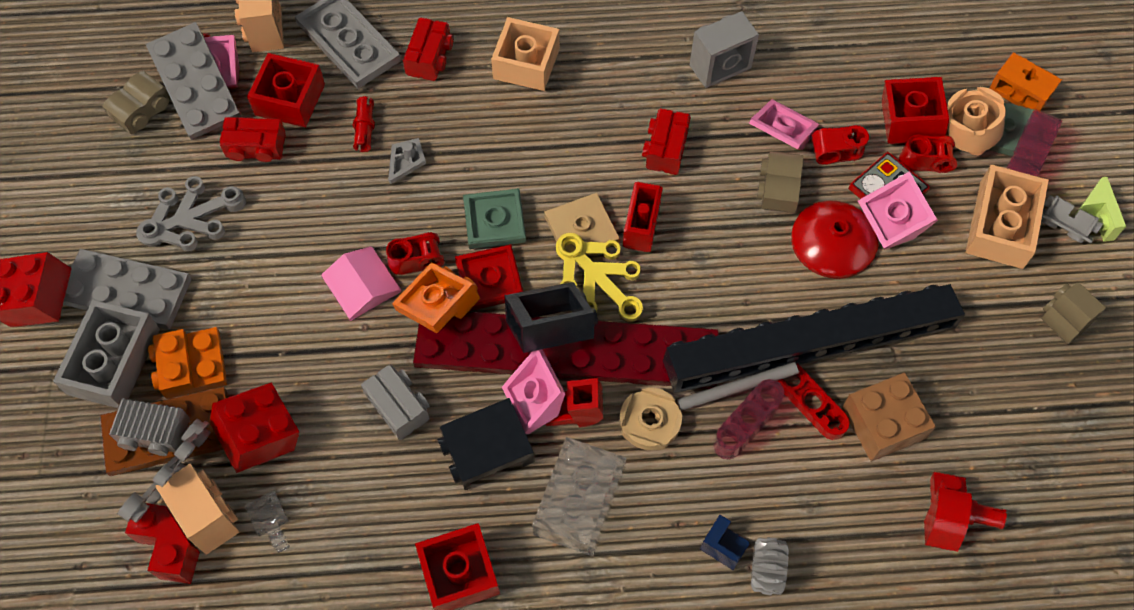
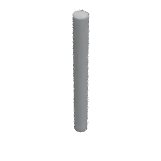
[677,362,799,411]

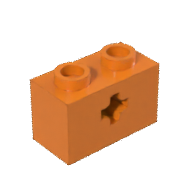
[989,52,1062,113]

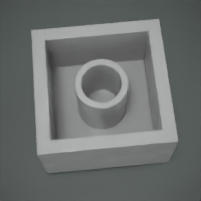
[690,11,759,88]

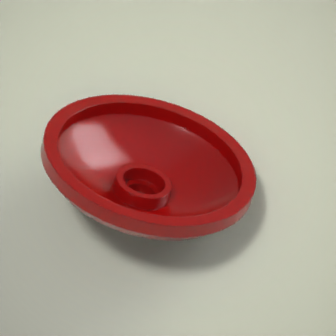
[791,201,879,279]

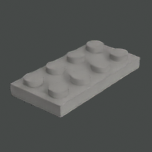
[295,0,401,89]
[146,22,242,140]
[63,249,192,330]

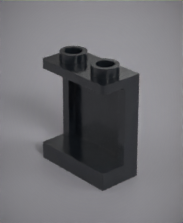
[437,398,535,490]

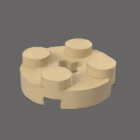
[620,388,682,450]

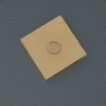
[544,193,620,255]

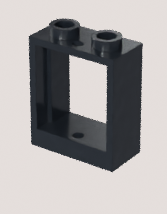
[504,282,598,353]

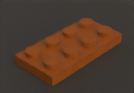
[100,386,228,476]

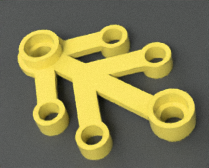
[556,233,643,322]

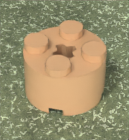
[946,87,1006,155]

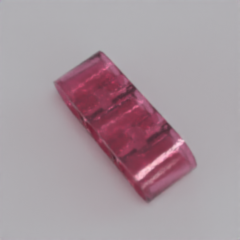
[1006,109,1062,177]
[713,379,784,460]

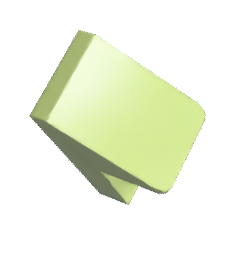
[1074,177,1126,242]

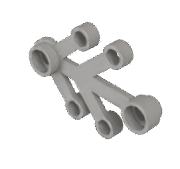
[136,176,246,251]
[117,419,211,523]

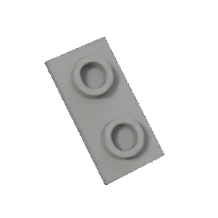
[1041,195,1103,243]

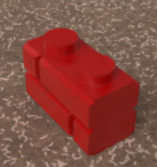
[403,17,454,81]
[642,108,691,175]
[220,117,286,162]
[622,182,663,252]

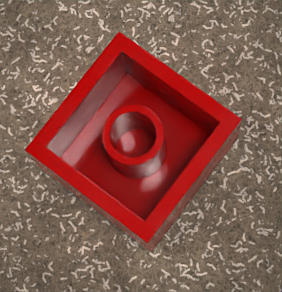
[247,53,325,128]
[882,77,949,144]
[0,252,72,327]
[209,382,300,473]
[415,523,500,610]

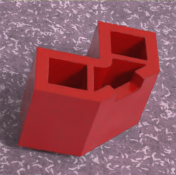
[125,503,200,584]

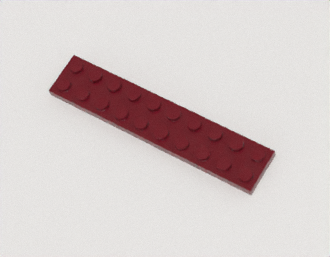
[413,312,718,389]

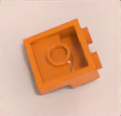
[392,262,480,333]
[148,327,227,399]

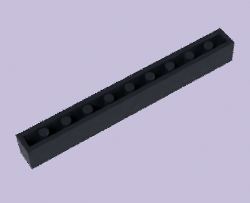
[663,284,965,393]

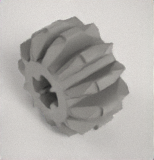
[751,537,789,596]

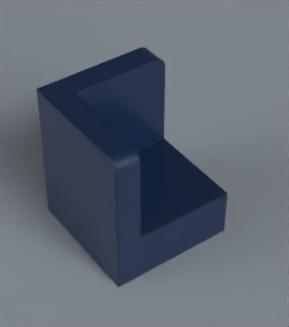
[700,515,749,570]

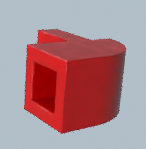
[545,378,603,428]
[924,472,972,552]

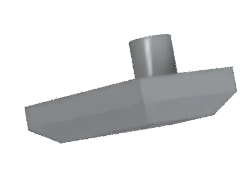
[388,138,426,184]

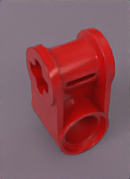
[811,125,869,165]
[899,134,958,173]
[386,232,445,275]

